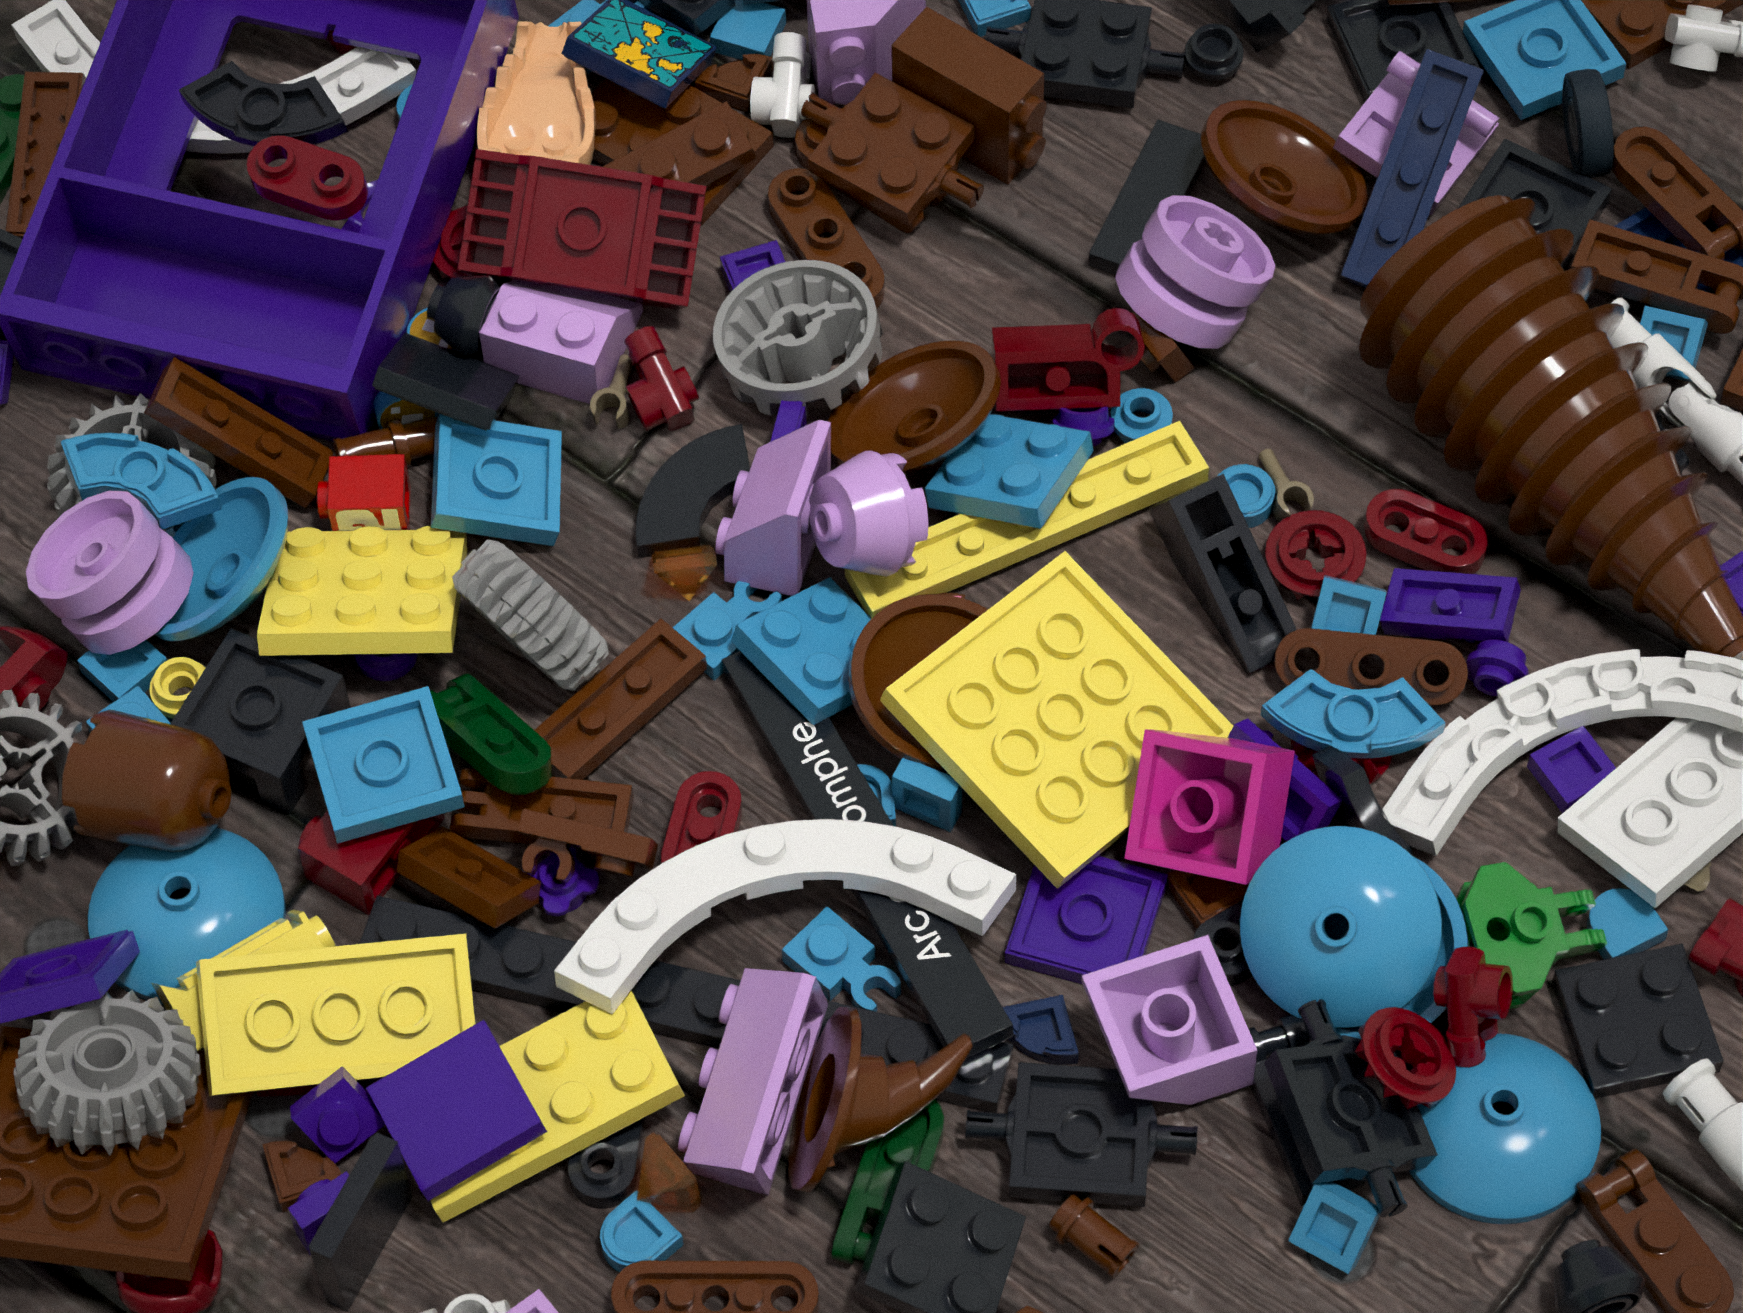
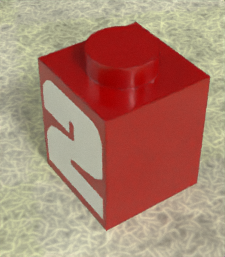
[317,454,411,531]

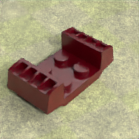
[458,149,707,310]

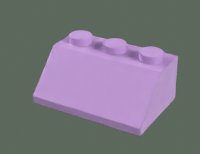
[678,968,828,1196]

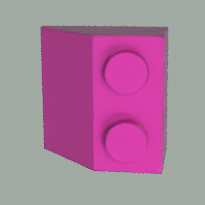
[1124,729,1295,885]

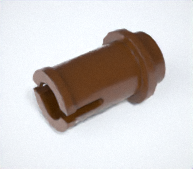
[1049,1194,1140,1279]

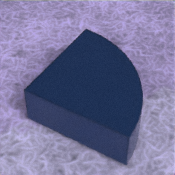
[1003,995,1079,1065]

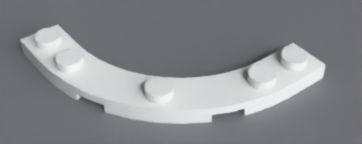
[11,0,417,154]
[1382,649,1743,856]
[554,819,1016,1014]

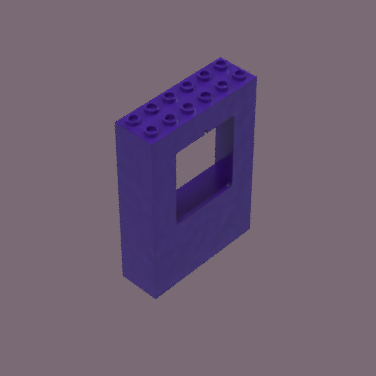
[0,0,519,441]

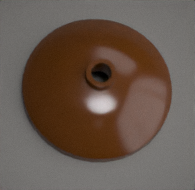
[1201,100,1368,235]
[828,340,1001,474]
[848,594,988,773]

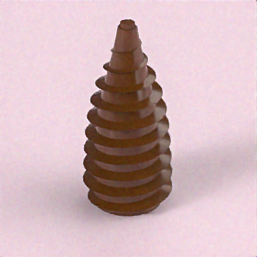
[1359,195,1743,660]

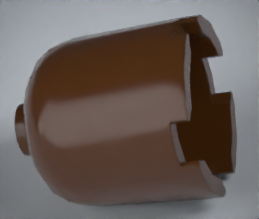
[62,709,231,852]

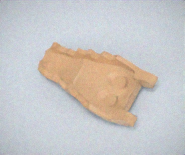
[477,21,596,165]

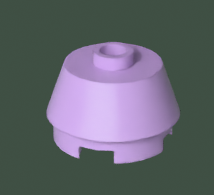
[809,451,928,577]

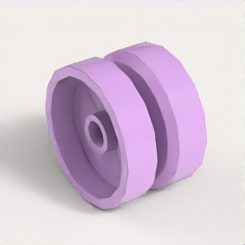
[1115,195,1275,349]
[26,491,194,655]

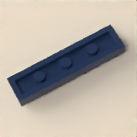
[1339,49,1484,288]

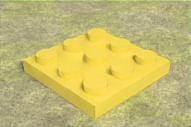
[257,525,467,656]

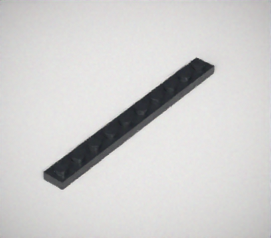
[359,895,1013,1113]

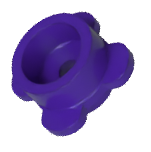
[523,848,599,916]

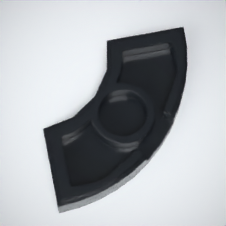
[179,61,348,146]
[636,424,750,557]
[1312,745,1413,856]

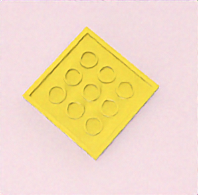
[880,551,1233,889]

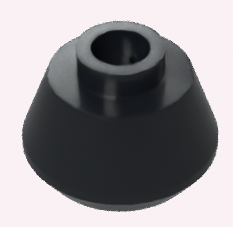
[427,275,500,357]
[1554,1239,1645,1313]

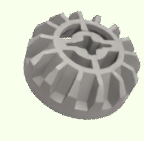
[713,260,883,417]

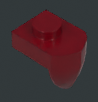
[0,626,68,711]

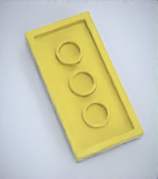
[196,934,475,1096]
[430,990,685,1223]

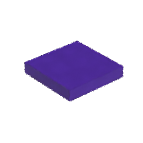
[1005,856,1168,984]
[0,929,140,1024]
[366,1020,547,1201]

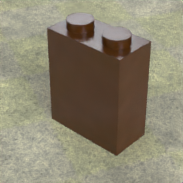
[891,6,1047,185]

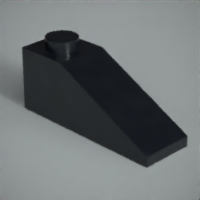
[1148,474,1297,674]

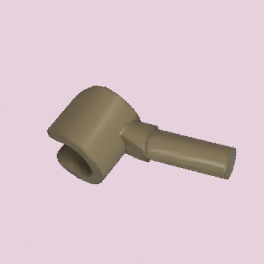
[590,354,633,429]
[1259,448,1314,522]

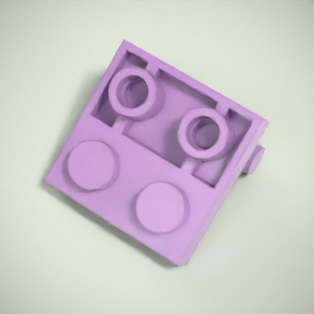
[1333,51,1499,215]

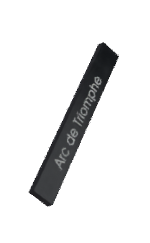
[721,651,1014,1058]

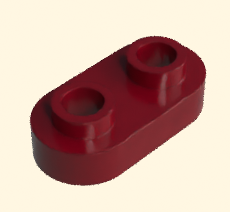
[247,135,368,221]
[1364,489,1487,574]
[661,771,742,863]

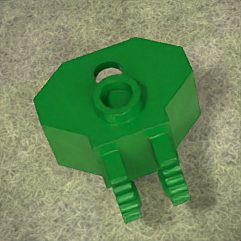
[1456,862,1607,1009]

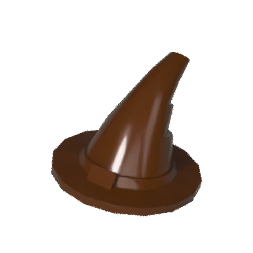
[788,1007,973,1193]

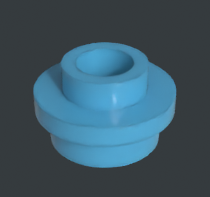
[1111,388,1173,443]

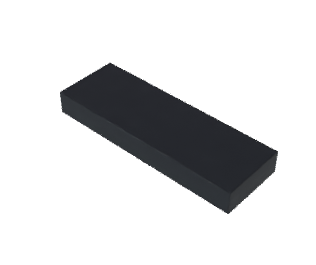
[1088,119,1206,275]

